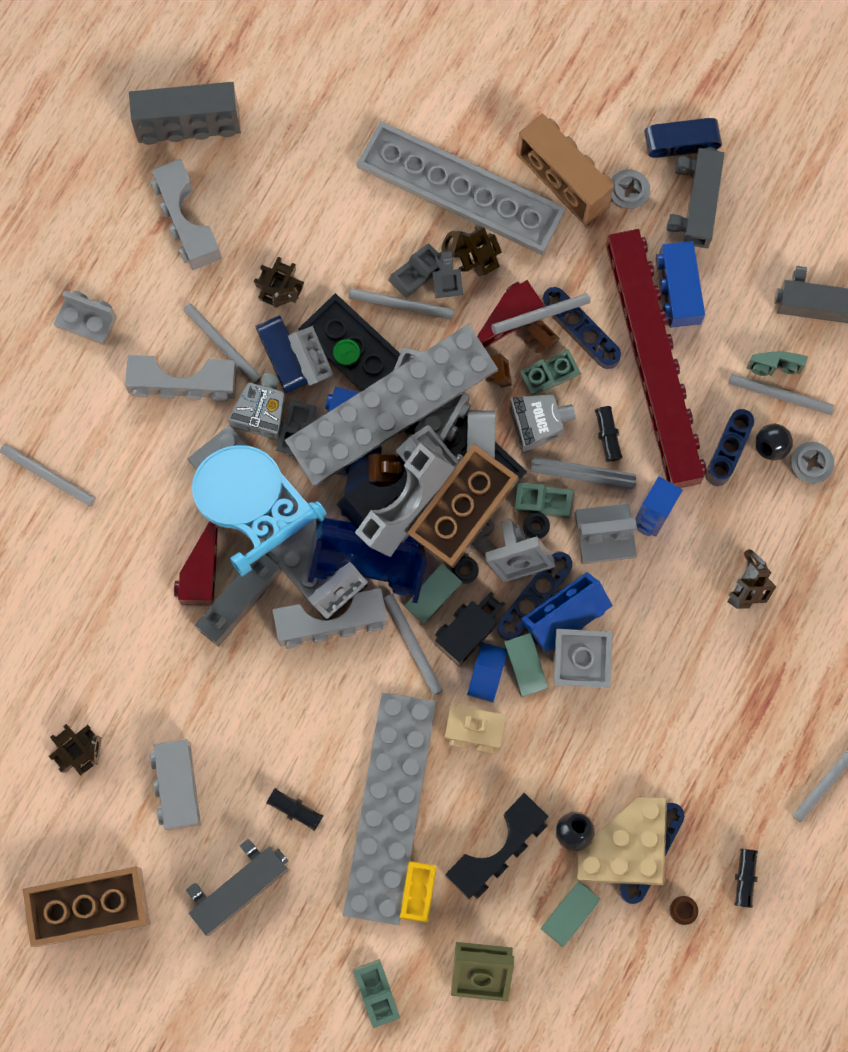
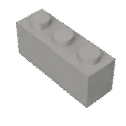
[150,739,201,831]

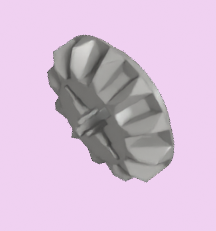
[611,170,650,211]
[790,442,834,485]

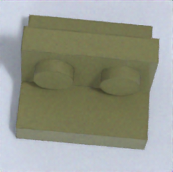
[451,942,514,1002]

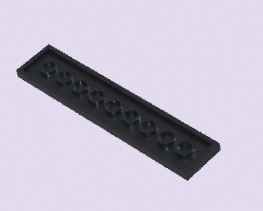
[298,293,527,484]

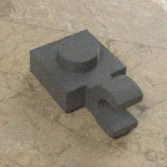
[432,251,463,298]

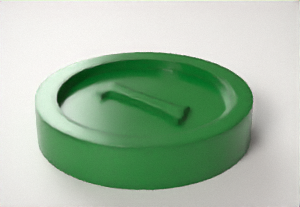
[333,339,360,366]

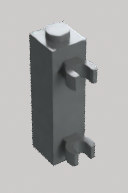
[667,147,725,249]
[774,266,848,323]
[195,552,282,647]
[186,838,289,936]

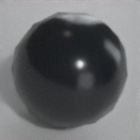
[756,423,793,461]
[556,811,595,851]

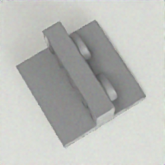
[575,503,637,564]
[485,519,555,583]
[553,629,613,688]

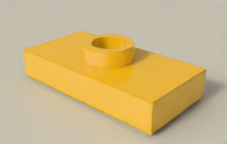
[400,861,437,923]

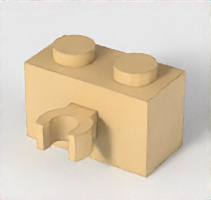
[444,704,506,754]

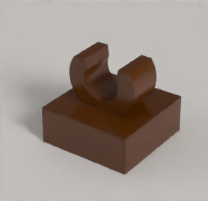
[524,321,560,354]
[486,353,512,388]
[369,454,402,483]

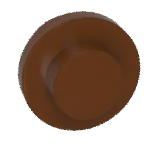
[669,896,698,925]

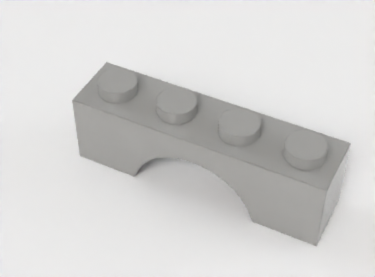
[151,159,222,270]
[125,355,237,402]
[355,443,455,557]
[272,588,388,649]

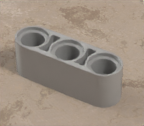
[467,410,495,459]

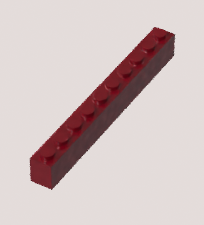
[606,229,707,488]

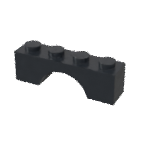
[336,455,407,529]
[445,793,549,900]

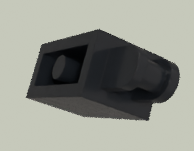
[435,591,506,667]

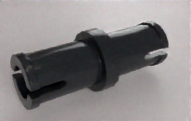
[595,406,623,462]
[266,788,324,831]
[734,848,758,908]

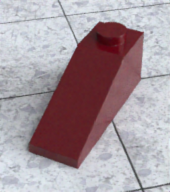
[477,280,544,348]
[174,521,218,606]

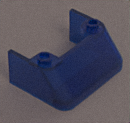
[307,517,427,603]

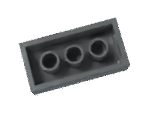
[129,81,241,145]

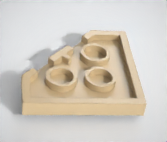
[577,797,667,885]

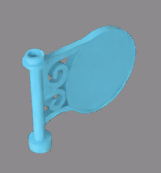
[192,445,327,577]

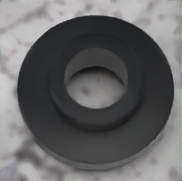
[523,512,550,539]
[452,556,479,584]

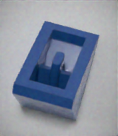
[467,642,507,703]

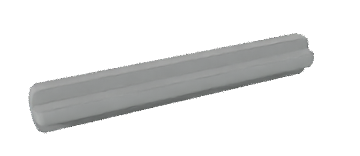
[530,457,636,489]

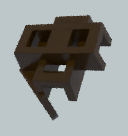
[442,225,502,276]
[254,257,304,308]
[727,549,776,609]
[48,724,102,776]

